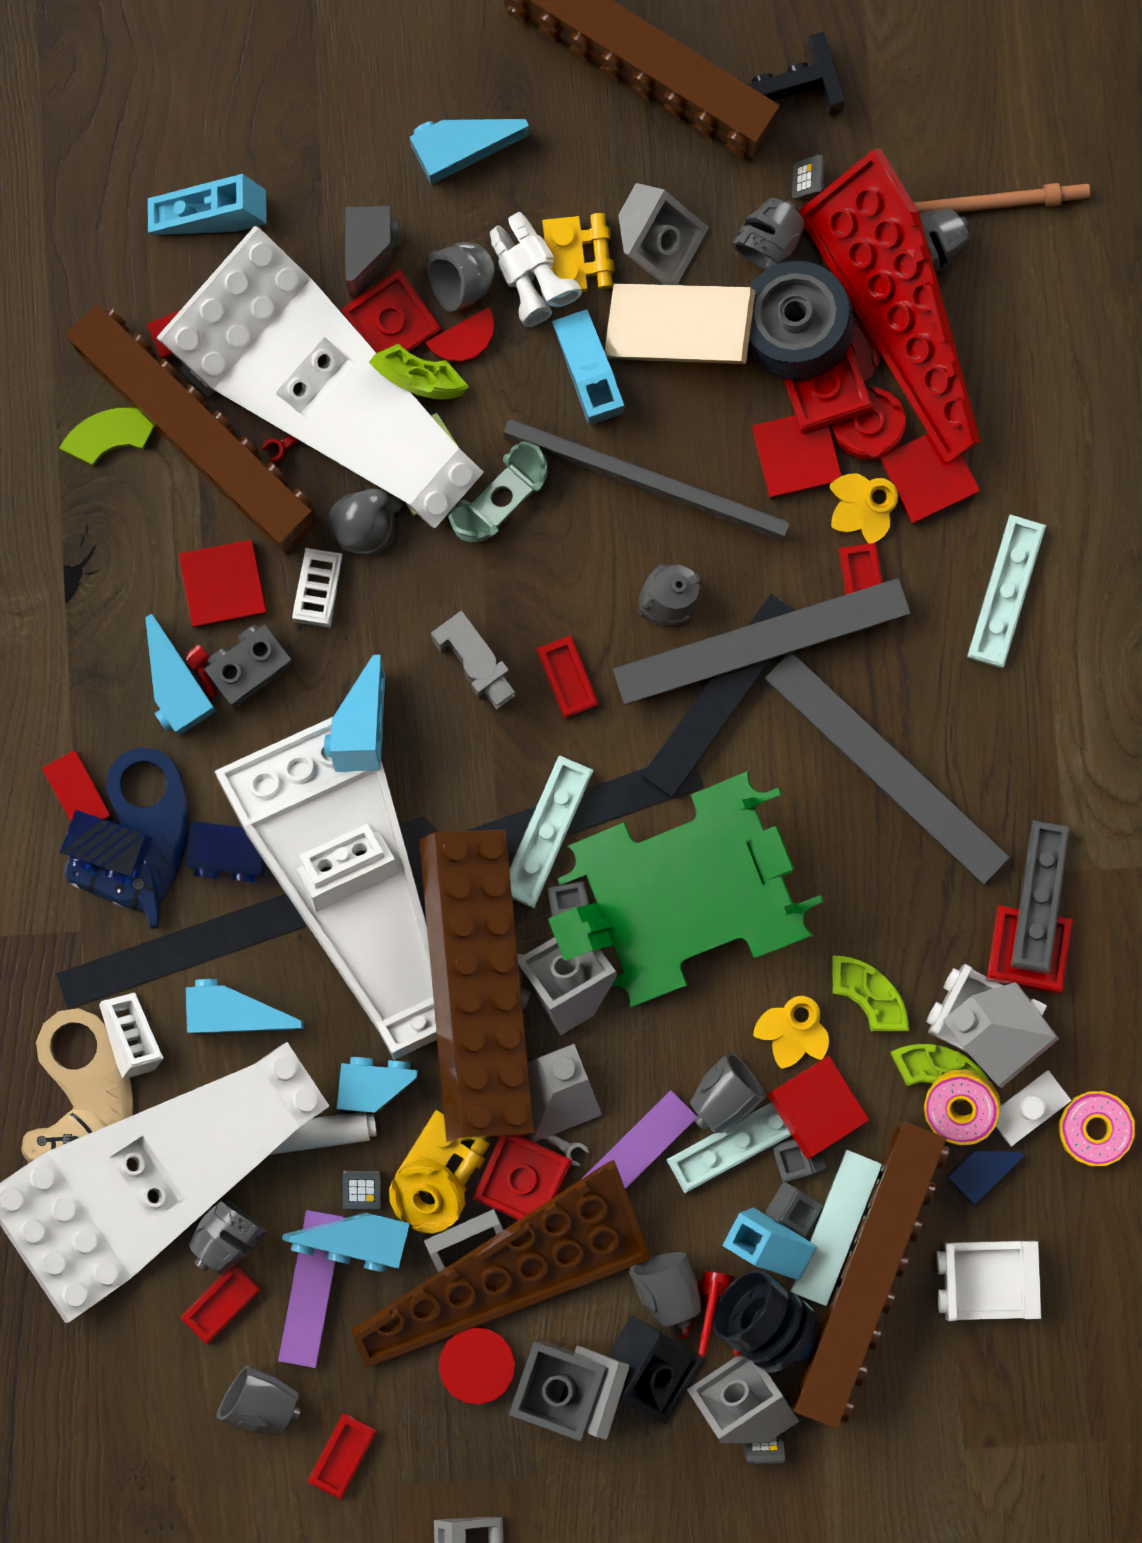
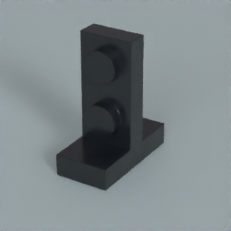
[747,31,845,115]

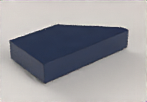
[947,1151,1024,1205]

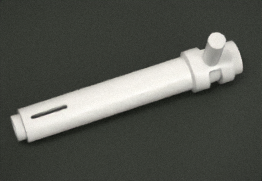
[269,1111,377,1155]

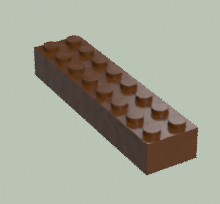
[504,0,780,161]
[65,303,316,555]
[419,829,534,1142]
[790,1121,950,1429]

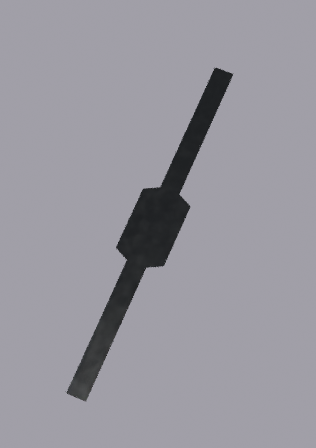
[56,765,704,1009]

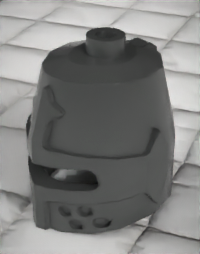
[732,198,805,270]
[920,208,970,274]
[638,563,703,627]
[690,1052,766,1133]
[189,1197,267,1274]
[629,1252,702,1329]
[216,1365,301,1435]

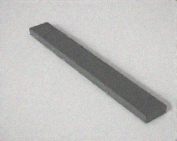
[503,419,789,542]
[613,578,910,706]
[764,653,1010,885]

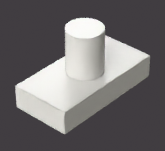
[995,1070,1071,1147]

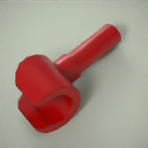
[262,435,300,462]
[186,645,217,699]

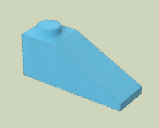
[409,119,529,185]
[148,174,266,235]
[145,614,217,736]
[324,655,385,772]
[186,979,304,1034]

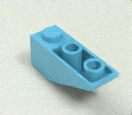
[552,309,624,426]
[282,1213,410,1273]

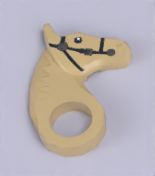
[21,1008,133,1168]

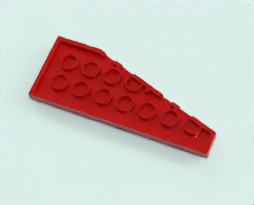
[798,148,980,463]

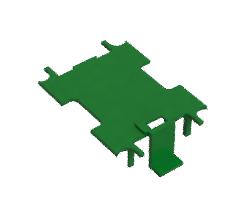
[548,771,824,1008]

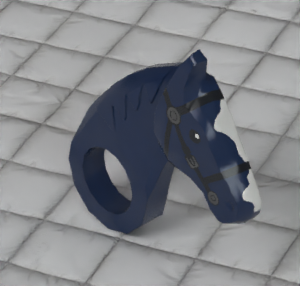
[64,747,189,929]

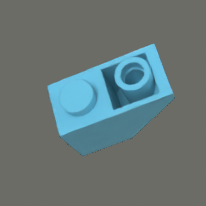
[337,1057,419,1113]
[722,1208,818,1280]

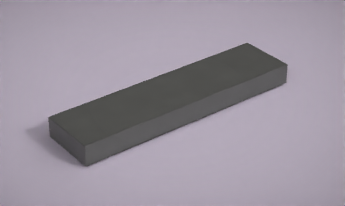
[1010,820,1070,974]

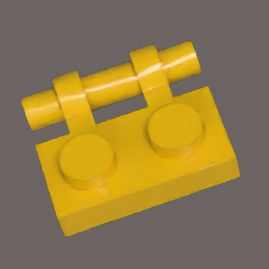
[542,213,615,292]
[396,1110,490,1195]

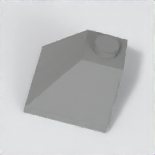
[618,183,709,285]
[518,937,617,1035]
[943,982,1059,1088]
[527,1044,602,1142]
[687,1353,799,1443]

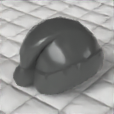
[427,241,495,312]
[328,488,403,557]

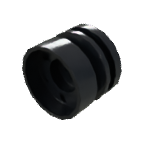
[712,1269,815,1373]

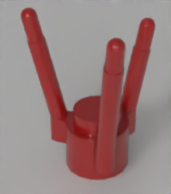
[681,1271,741,1357]

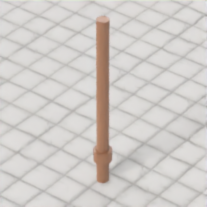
[914,183,1090,214]

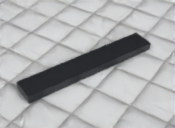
[642,593,796,798]

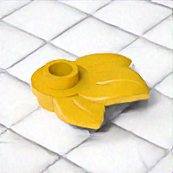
[829,473,898,543]
[753,996,829,1069]

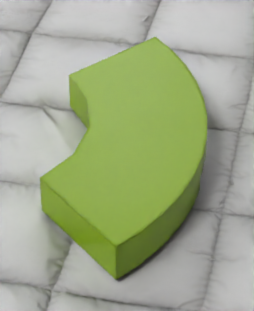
[369,344,469,399]
[59,408,155,467]
[832,956,909,1031]
[890,1044,989,1103]

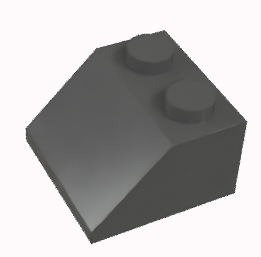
[345,206,401,297]
[509,1340,607,1441]

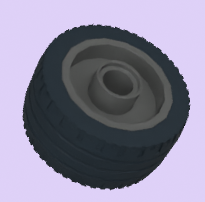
[748,261,853,381]

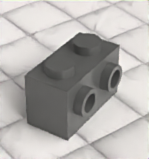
[204,624,294,709]

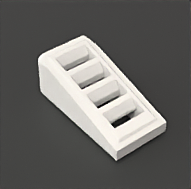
[292,548,343,628]
[99,993,163,1079]

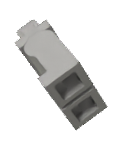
[431,611,515,710]

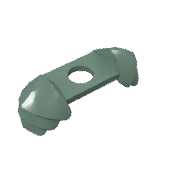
[448,441,547,542]

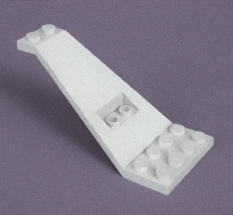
[156,226,484,528]
[215,717,437,1060]
[0,1042,329,1323]

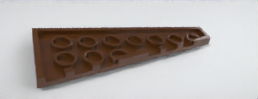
[351,1160,651,1368]

